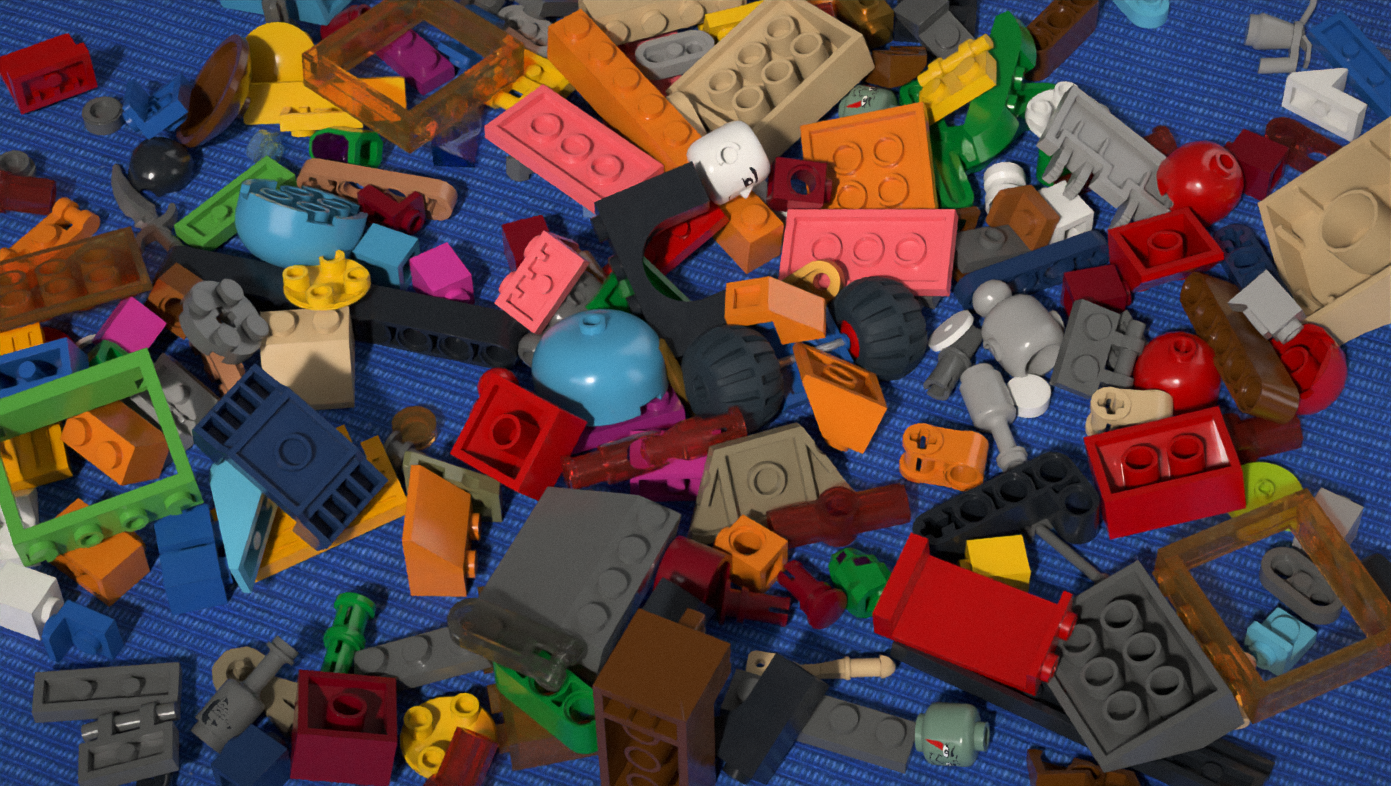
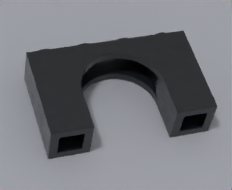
[590,161,757,364]
[642,577,830,785]

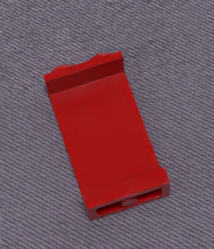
[872,532,1078,696]

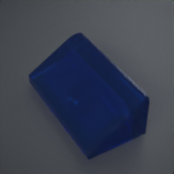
[431,88,485,168]

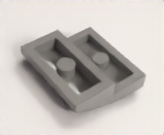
[120,352,221,469]

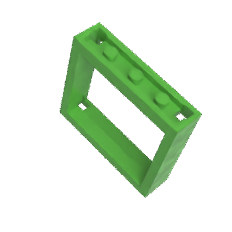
[0,347,204,567]

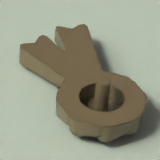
[212,647,297,738]

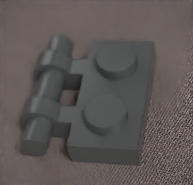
[1049,299,1146,407]
[78,701,181,786]

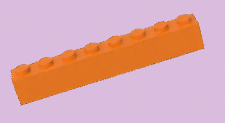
[547,9,784,274]

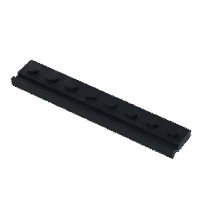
[890,641,1275,786]

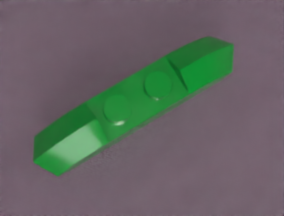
[960,11,1036,168]

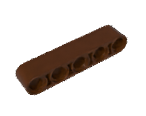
[1180,271,1299,425]

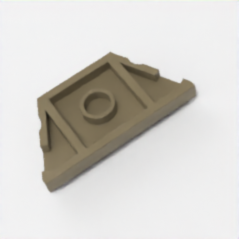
[687,422,860,545]

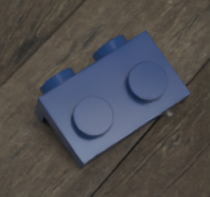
[122,73,192,139]

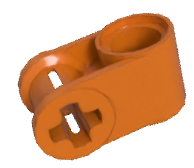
[899,423,989,491]

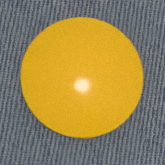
[245,22,319,83]
[283,250,371,310]
[400,693,498,782]

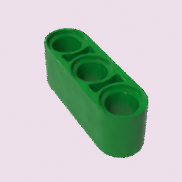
[491,634,598,754]

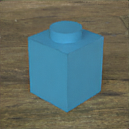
[352,223,420,291]

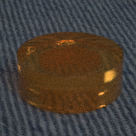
[392,406,438,450]

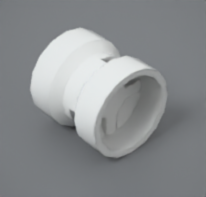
[983,162,1026,214]

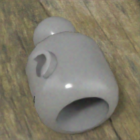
[972,279,1065,378]

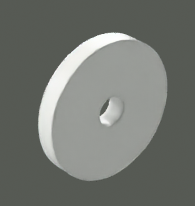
[927,310,974,352]

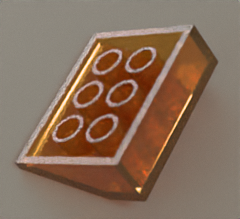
[0,226,153,333]

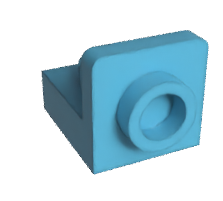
[1242,607,1317,679]

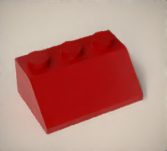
[1083,406,1246,540]

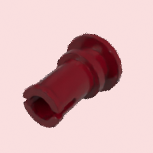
[777,560,847,630]
[717,578,790,627]

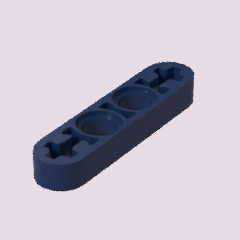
[1213,224,1294,299]
[953,230,1109,314]

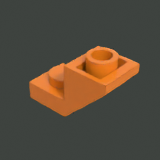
[724,276,826,345]

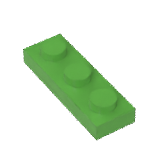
[174,155,297,251]

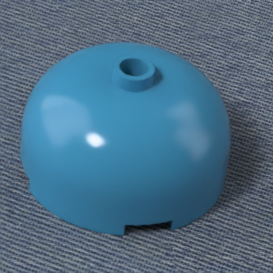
[235,179,368,269]
[531,309,669,426]

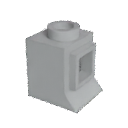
[1228,269,1307,344]

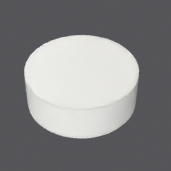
[1007,374,1051,418]

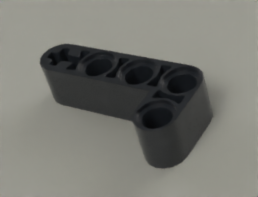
[912,452,1099,565]

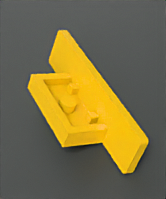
[243,76,407,137]

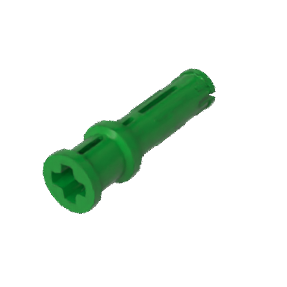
[320,592,377,674]

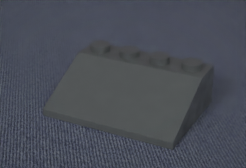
[464,486,681,682]
[1046,560,1245,773]

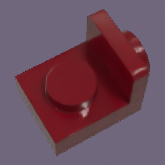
[357,184,426,235]

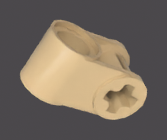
[1085,387,1173,436]

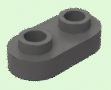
[1259,547,1345,625]

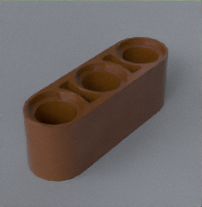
[1024,0,1100,81]

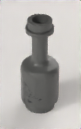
[191,635,299,754]

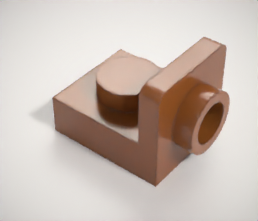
[985,184,1060,251]

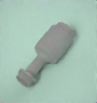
[960,363,1028,473]

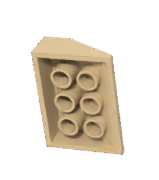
[665,0,875,165]

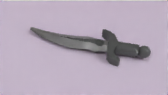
[111,164,185,255]

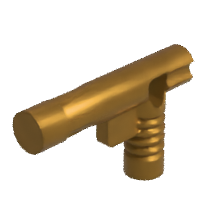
[659,339,696,418]

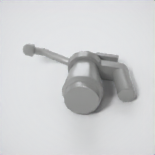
[1244,0,1318,74]

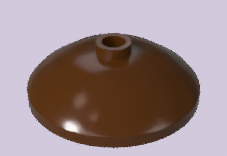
[176,34,253,148]

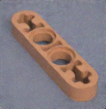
[296,158,458,221]

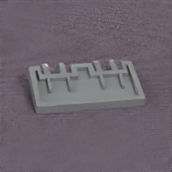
[1036,84,1174,229]

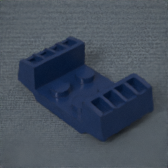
[192,363,389,551]

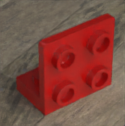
[0,33,98,115]

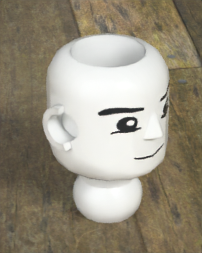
[686,121,770,205]

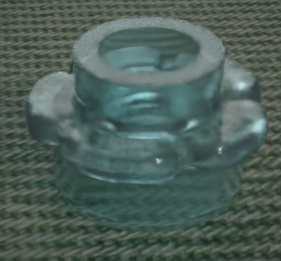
[246,129,284,164]

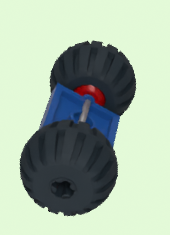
[681,276,927,436]

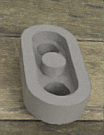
[496,5,552,59]
[635,30,714,80]

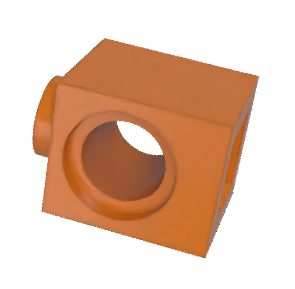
[713,514,788,594]

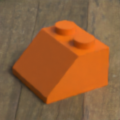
[402,465,481,597]

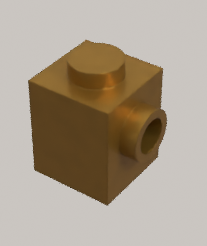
[835,0,894,50]

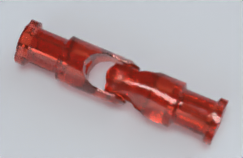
[560,405,747,489]

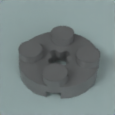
[179,279,269,365]

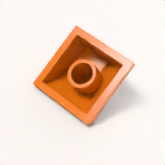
[792,342,887,454]

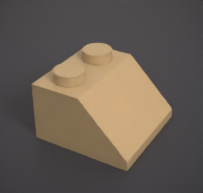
[260,306,355,410]

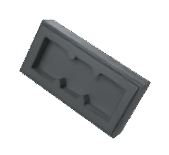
[953,224,1031,274]

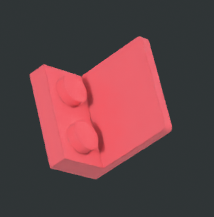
[494,231,590,335]

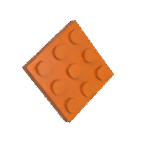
[800,102,938,209]

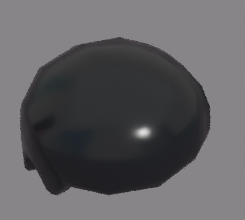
[128,137,194,197]

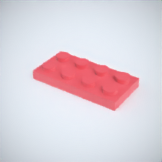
[484,84,664,215]
[778,209,958,296]

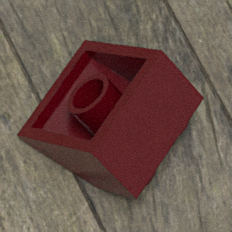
[290,669,397,786]

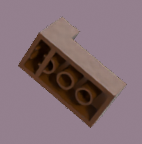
[592,608,731,786]

